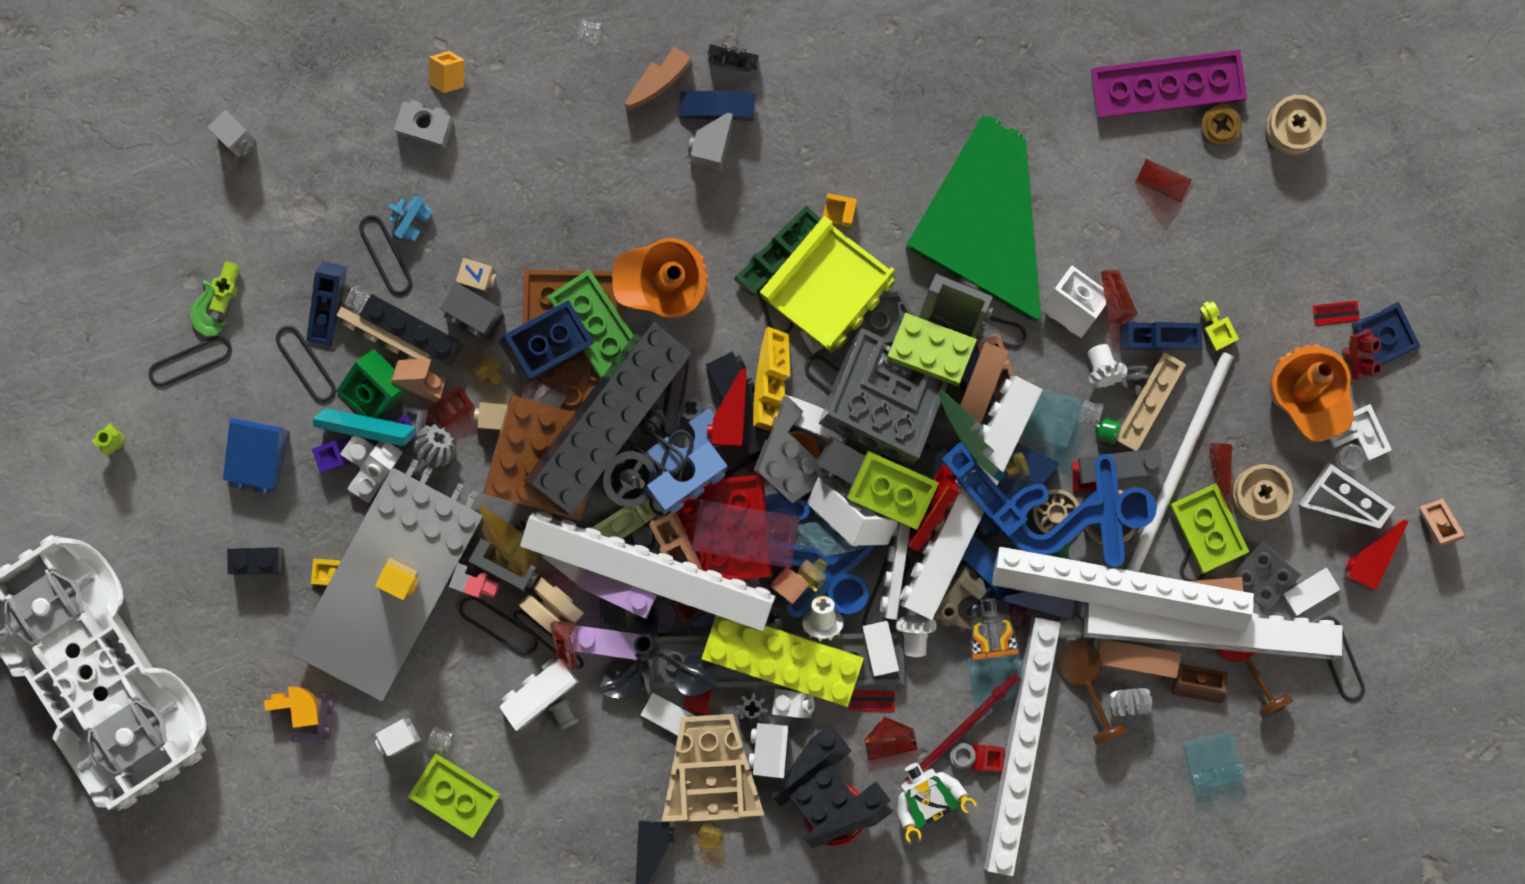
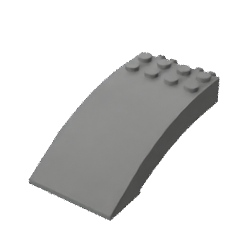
[291,459,483,702]

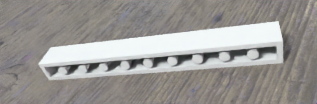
[900,376,1043,620]
[520,511,775,631]
[992,547,1254,632]
[1083,603,1343,660]
[984,617,1061,876]

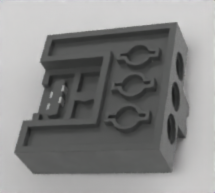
[818,328,948,467]

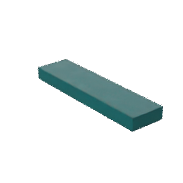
[313,408,416,446]

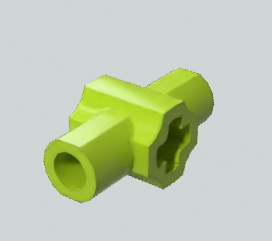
[209,261,240,314]
[92,423,127,457]

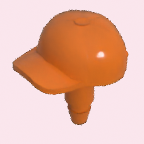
[612,238,709,319]
[1269,344,1354,442]

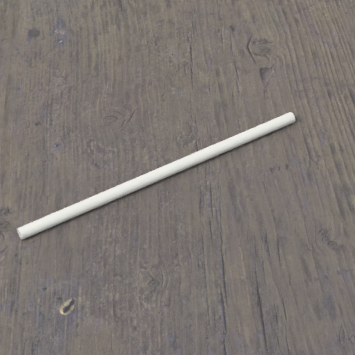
[1093,352,1234,650]

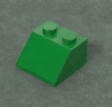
[336,349,406,419]

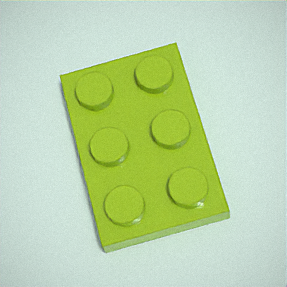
[887,313,977,387]
[847,451,939,530]
[1169,483,1249,574]
[408,753,501,838]

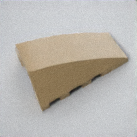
[662,714,765,822]

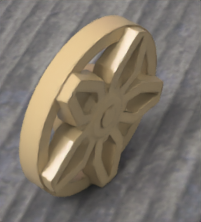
[1033,489,1079,534]

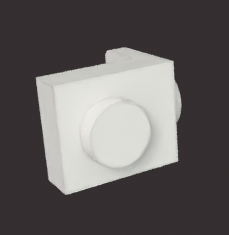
[359,441,403,483]
[772,689,815,718]

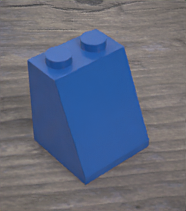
[223,418,289,494]

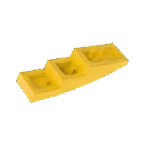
[753,327,790,432]

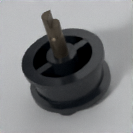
[597,448,657,507]

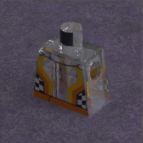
[969,599,1020,660]

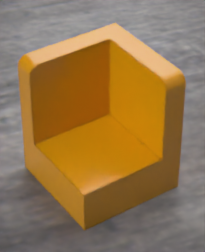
[429,51,465,93]
[822,193,857,228]

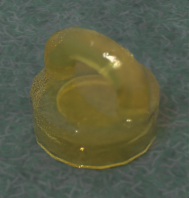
[1004,452,1031,478]
[696,823,724,851]

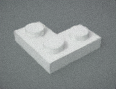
[1329,404,1392,461]
[341,436,397,503]

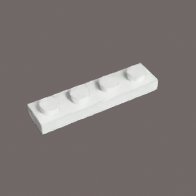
[880,522,910,619]

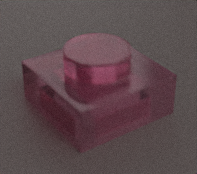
[548,573,575,597]

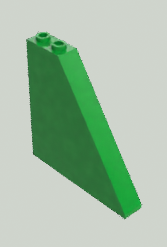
[906,115,1041,323]

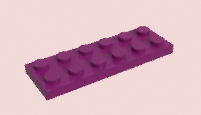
[1090,50,1247,119]

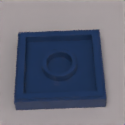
[1352,302,1421,365]

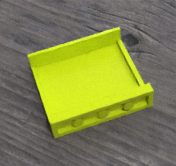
[760,216,896,353]

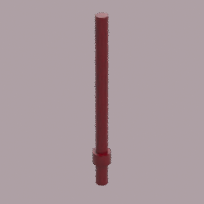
[904,672,1021,781]

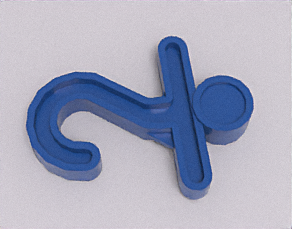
[1009,454,1157,568]
[765,493,873,618]

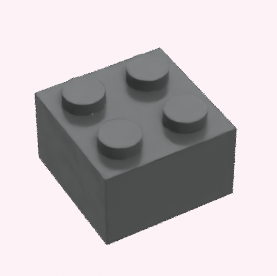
[440,282,504,340]

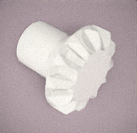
[1087,344,1128,389]
[802,596,843,642]
[896,615,936,657]

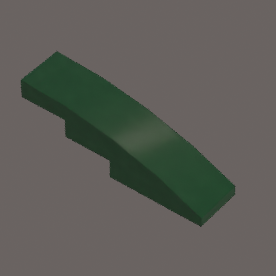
[734,205,821,297]
[938,389,1006,482]

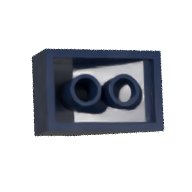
[499,300,594,385]

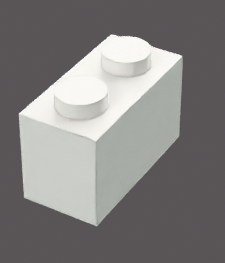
[375,718,422,756]

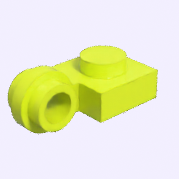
[1199,301,1239,351]

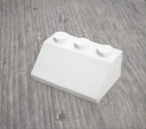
[499,658,580,731]

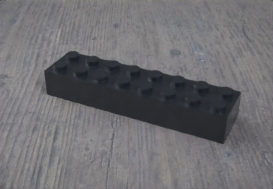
[523,321,692,515]

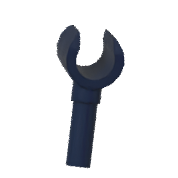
[967,588,997,615]

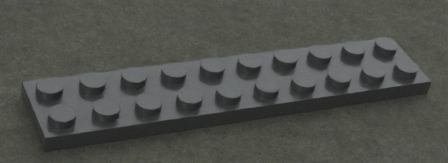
[649,633,905,688]

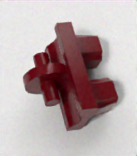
[1342,329,1382,380]

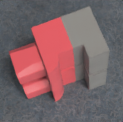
[449,563,500,598]

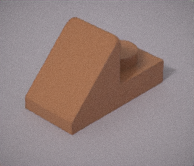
[391,359,446,403]
[1419,499,1465,546]

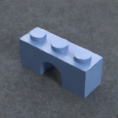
[647,408,719,478]
[646,442,727,515]

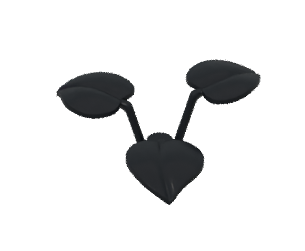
[598,592,717,699]

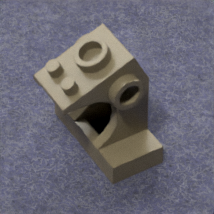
[934,562,986,631]

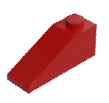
[707,369,747,448]
[1343,519,1409,591]

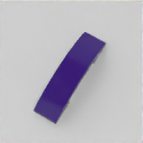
[312,414,416,473]

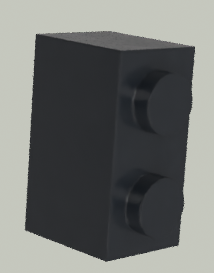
[227,547,284,575]

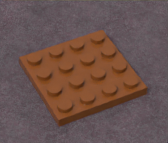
[483,395,590,521]

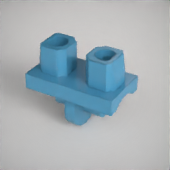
[387,196,433,242]

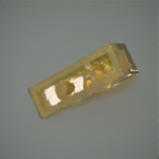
[478,505,542,575]

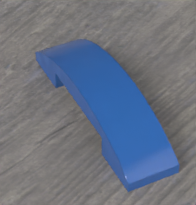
[941,442,1027,537]
[932,530,1014,594]

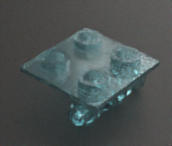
[1022,387,1084,448]
[794,520,863,557]
[968,654,1022,709]
[1183,730,1245,791]

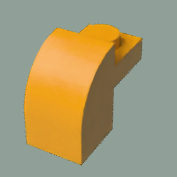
[264,687,322,728]

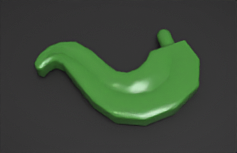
[190,281,227,337]

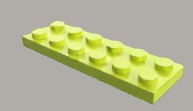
[702,615,864,707]

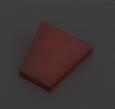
[1135,159,1192,203]
[550,621,577,670]
[864,716,918,761]

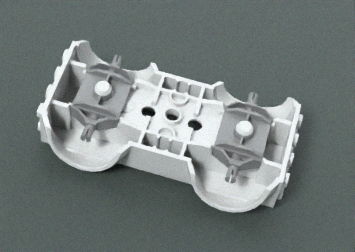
[0,535,206,811]

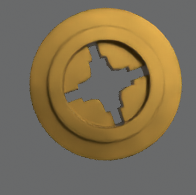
[1201,105,1242,146]

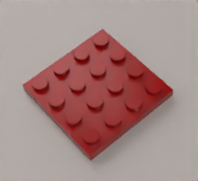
[676,475,772,580]

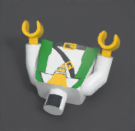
[897,763,978,845]

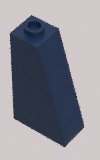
[976,443,1059,537]

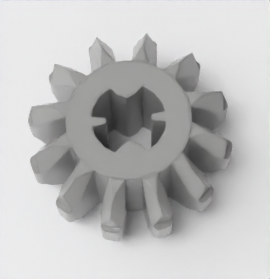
[413,424,457,468]
[1109,688,1153,717]

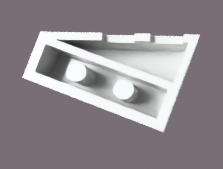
[1299,463,1395,528]
[807,477,898,547]

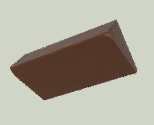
[1173,664,1228,703]

